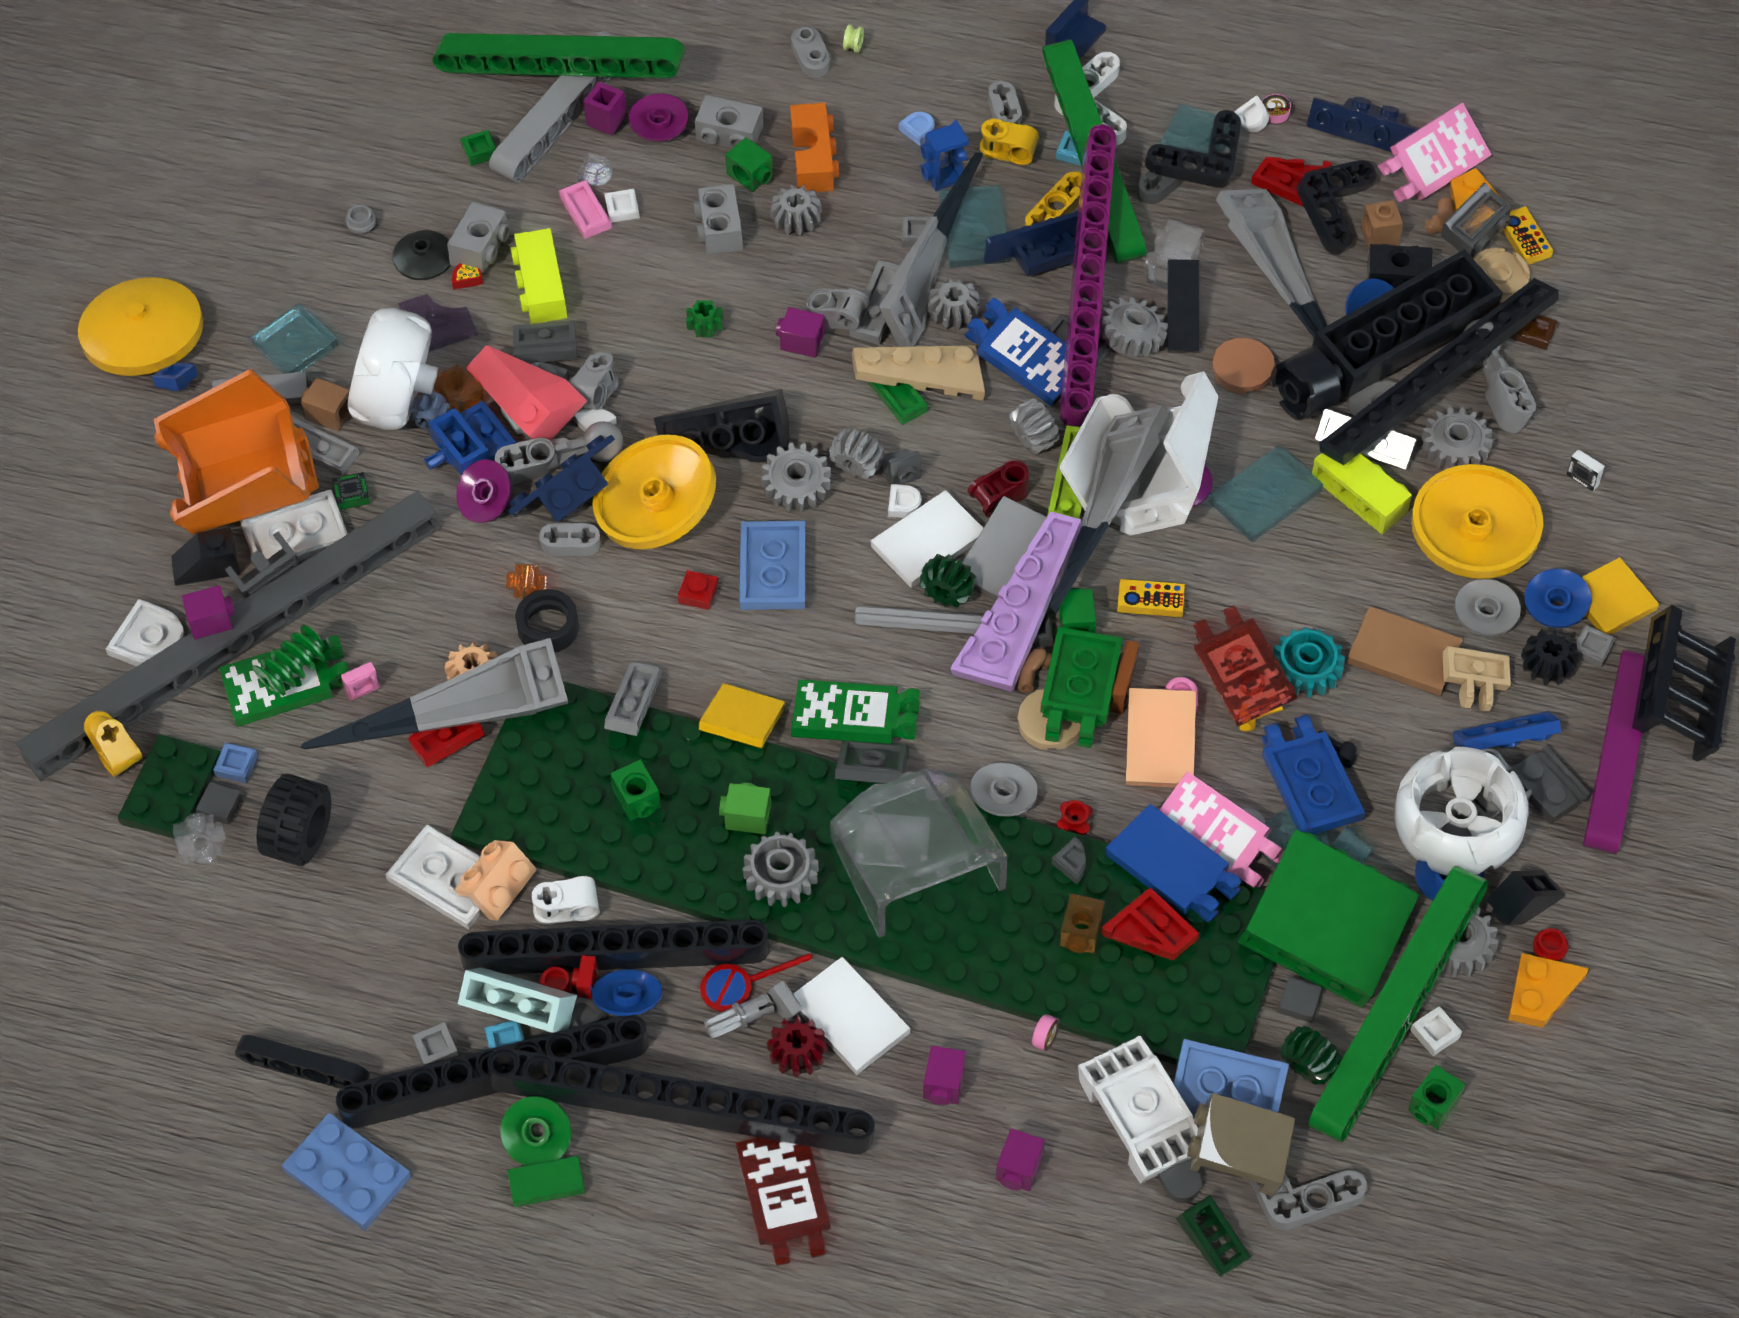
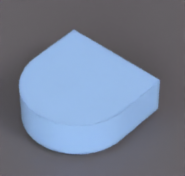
[899,112,935,146]

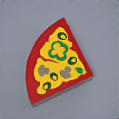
[452,263,483,290]

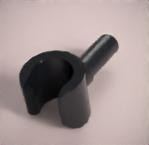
[1318,730,1357,768]

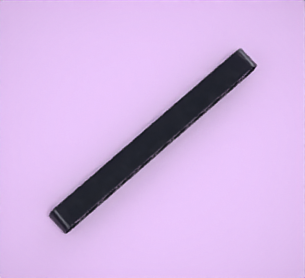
[488,1048,875,1154]

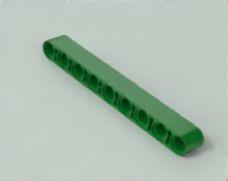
[432,33,685,78]
[1042,39,1147,264]
[1308,866,1488,1143]

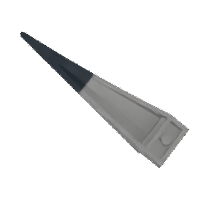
[879,152,983,347]
[1215,189,1327,338]
[1050,405,1169,613]
[300,638,568,750]

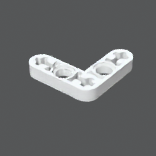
[1054,52,1127,145]

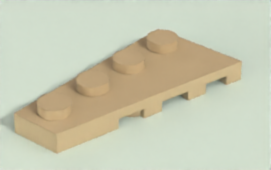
[852,345,985,401]

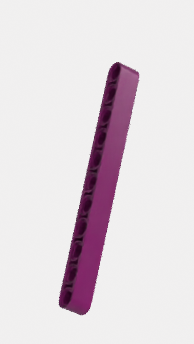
[1059,124,1116,427]

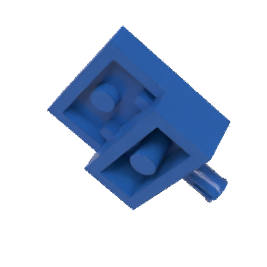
[424,401,517,475]

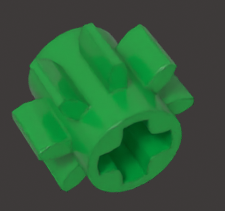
[686,300,723,338]

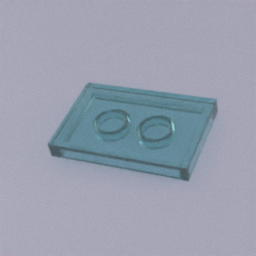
[939,185,1010,268]
[1208,445,1323,542]

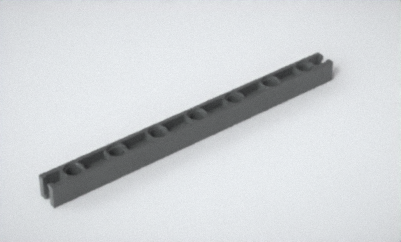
[16,490,440,782]

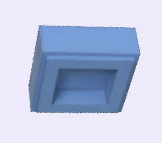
[213,742,258,783]

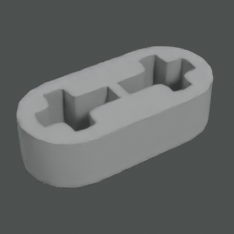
[988,81,1022,125]
[539,523,601,556]

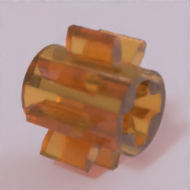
[506,564,547,599]

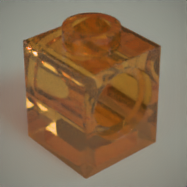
[434,364,485,413]
[1060,894,1105,953]

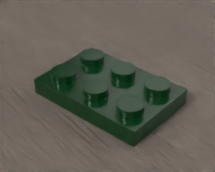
[118,734,221,841]

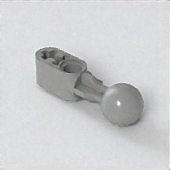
[1463,319,1536,434]
[495,421,623,484]

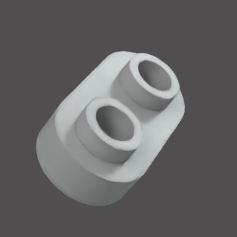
[791,27,830,77]

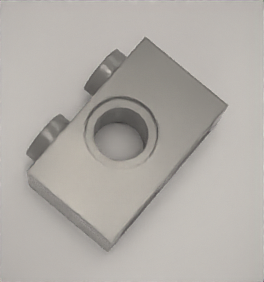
[695,95,764,148]
[447,202,510,274]

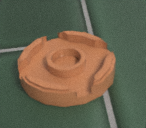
[1212,338,1275,394]

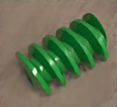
[253,625,326,696]

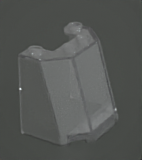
[830,769,1007,937]

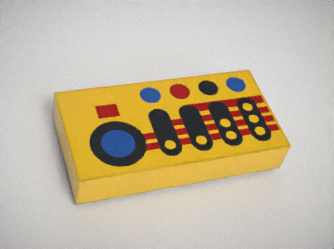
[1503,206,1553,265]
[1117,579,1185,617]

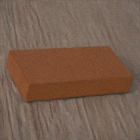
[1110,640,1140,714]

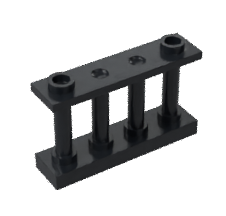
[1632,605,1736,762]

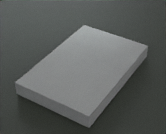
[962,496,1047,600]

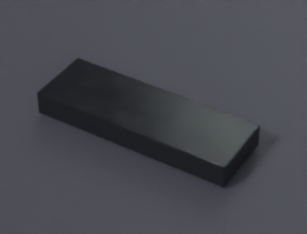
[1167,259,1199,353]

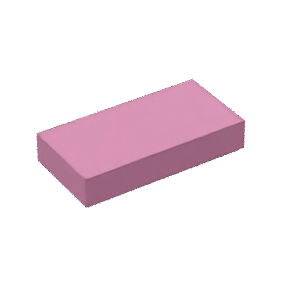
[559,180,612,239]

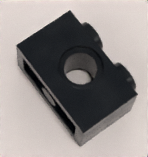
[1367,244,1432,288]

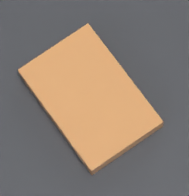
[1126,688,1196,788]

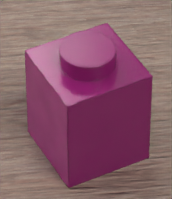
[584,81,627,135]
[776,307,825,358]
[181,585,236,640]
[923,1045,966,1105]
[996,1128,1045,1192]

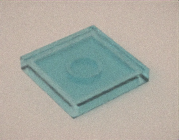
[1160,104,1229,168]
[250,303,339,374]

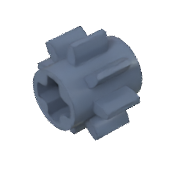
[410,392,450,431]

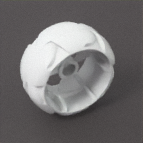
[348,308,438,430]
[1394,747,1529,875]

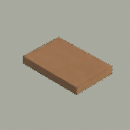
[1346,606,1463,696]

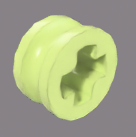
[843,24,864,53]

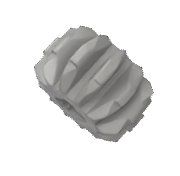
[770,185,822,236]
[928,277,980,330]
[1009,398,1059,455]
[829,427,884,479]

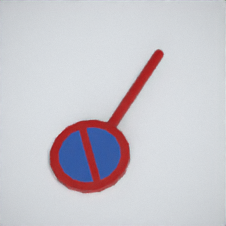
[700,953,812,1012]

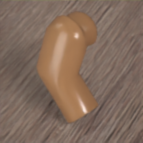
[1425,198,1454,235]
[1018,648,1052,693]

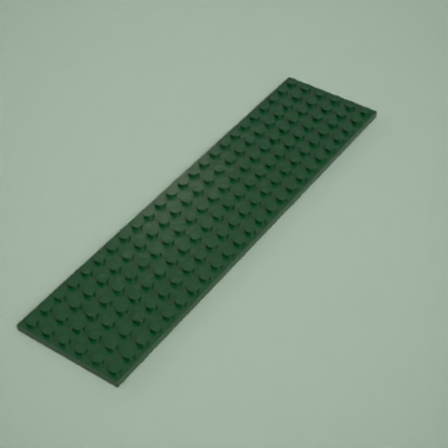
[451,681,1274,1066]

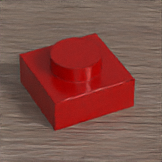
[677,570,719,610]
[572,955,598,1000]

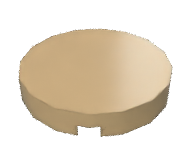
[1473,247,1530,302]
[1017,689,1081,750]

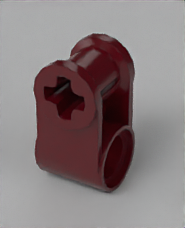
[968,460,1029,517]

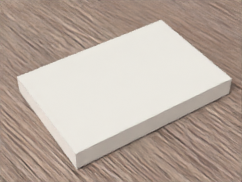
[240,489,348,561]
[871,490,983,588]
[385,825,483,930]
[794,957,910,1075]

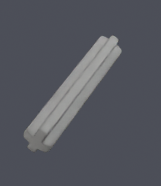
[855,605,983,634]

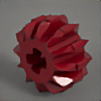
[767,1015,827,1078]

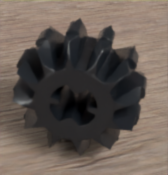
[1521,628,1579,686]

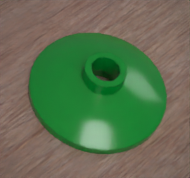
[500,1096,572,1166]

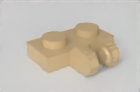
[1443,646,1511,711]

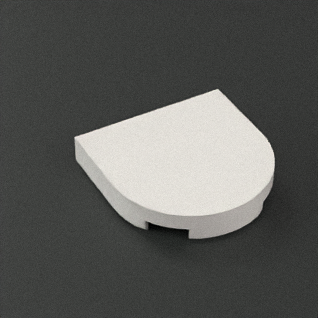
[106,599,185,666]

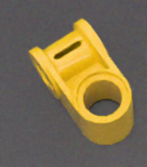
[979,119,1039,165]
[84,711,143,777]

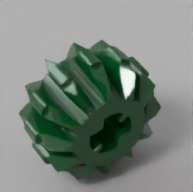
[919,554,976,608]
[1280,1026,1342,1085]

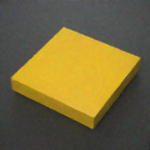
[1582,557,1659,635]
[699,683,785,748]

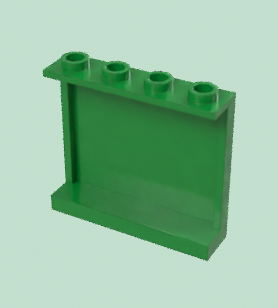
[1238,829,1419,1008]

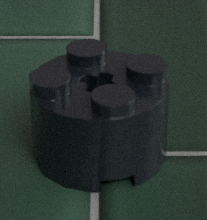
[1271,346,1343,420]

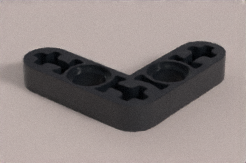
[1145,110,1241,188]
[1296,160,1377,255]

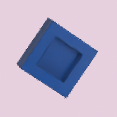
[152,362,198,391]

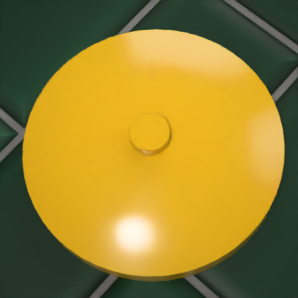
[78,277,204,376]
[593,435,716,550]
[1411,464,1543,579]

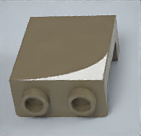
[1187,1093,1295,1196]

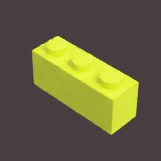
[510,228,567,324]
[1311,453,1412,535]

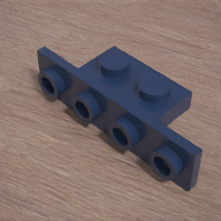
[1307,97,1420,152]
[983,210,1095,276]
[507,435,615,523]

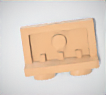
[455,840,537,921]

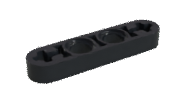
[235,1035,370,1089]

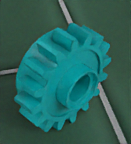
[1271,627,1345,698]

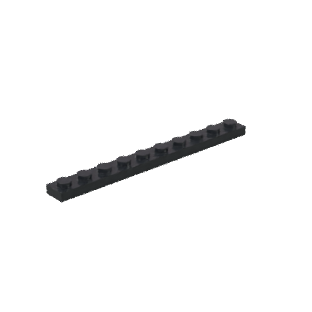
[1319,278,1559,465]

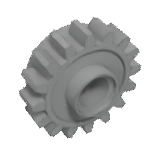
[1099,297,1168,357]
[1421,407,1493,469]
[761,443,831,512]
[743,832,819,907]
[1441,907,1499,977]

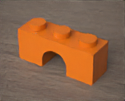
[790,102,839,192]

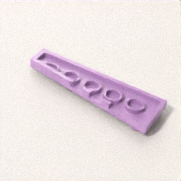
[950,512,1083,692]

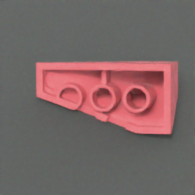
[466,345,587,440]

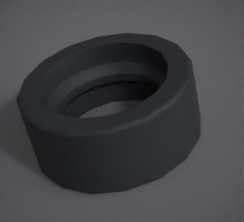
[515,589,579,653]

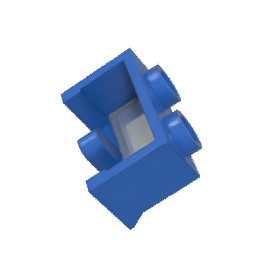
[920,119,969,191]

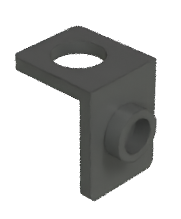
[881,449,921,487]

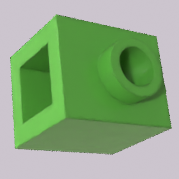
[719,783,771,834]

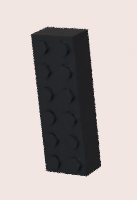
[1312,249,1503,397]

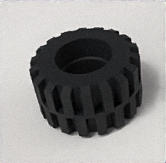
[256,773,331,867]

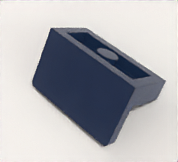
[1045,0,1106,60]

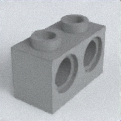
[693,184,743,255]

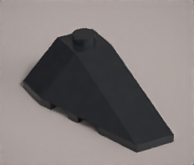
[654,389,790,463]

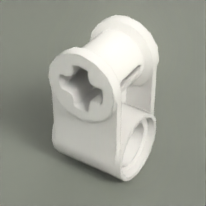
[532,876,600,925]

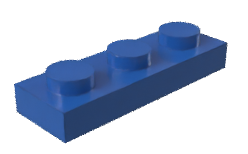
[1453,711,1561,750]

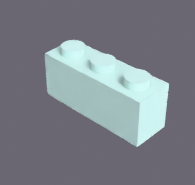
[458,967,577,1033]

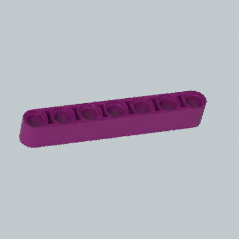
[1583,649,1645,854]

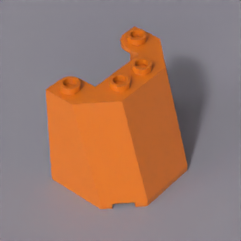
[154,369,319,535]

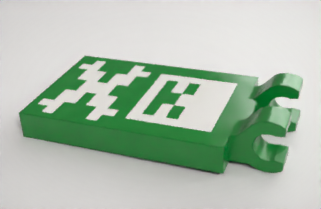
[219,635,349,727]
[791,679,920,744]

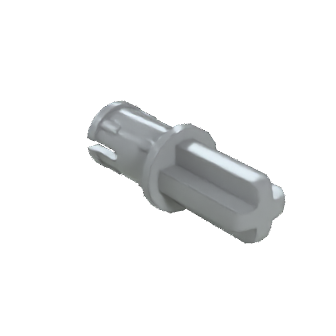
[704,993,774,1038]

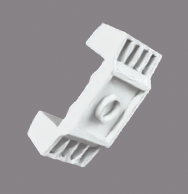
[1078,1036,1198,1184]

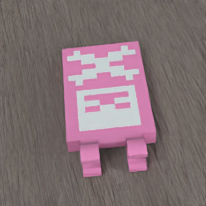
[1378,103,1492,203]
[1159,771,1284,888]

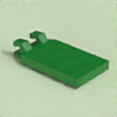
[1040,627,1123,748]

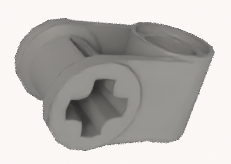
[806,288,870,330]
[569,352,619,410]

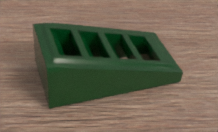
[1176,1195,1251,1277]

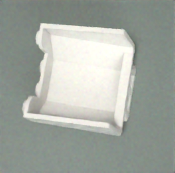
[1060,372,1218,536]

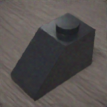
[171,527,240,586]
[1486,870,1565,925]

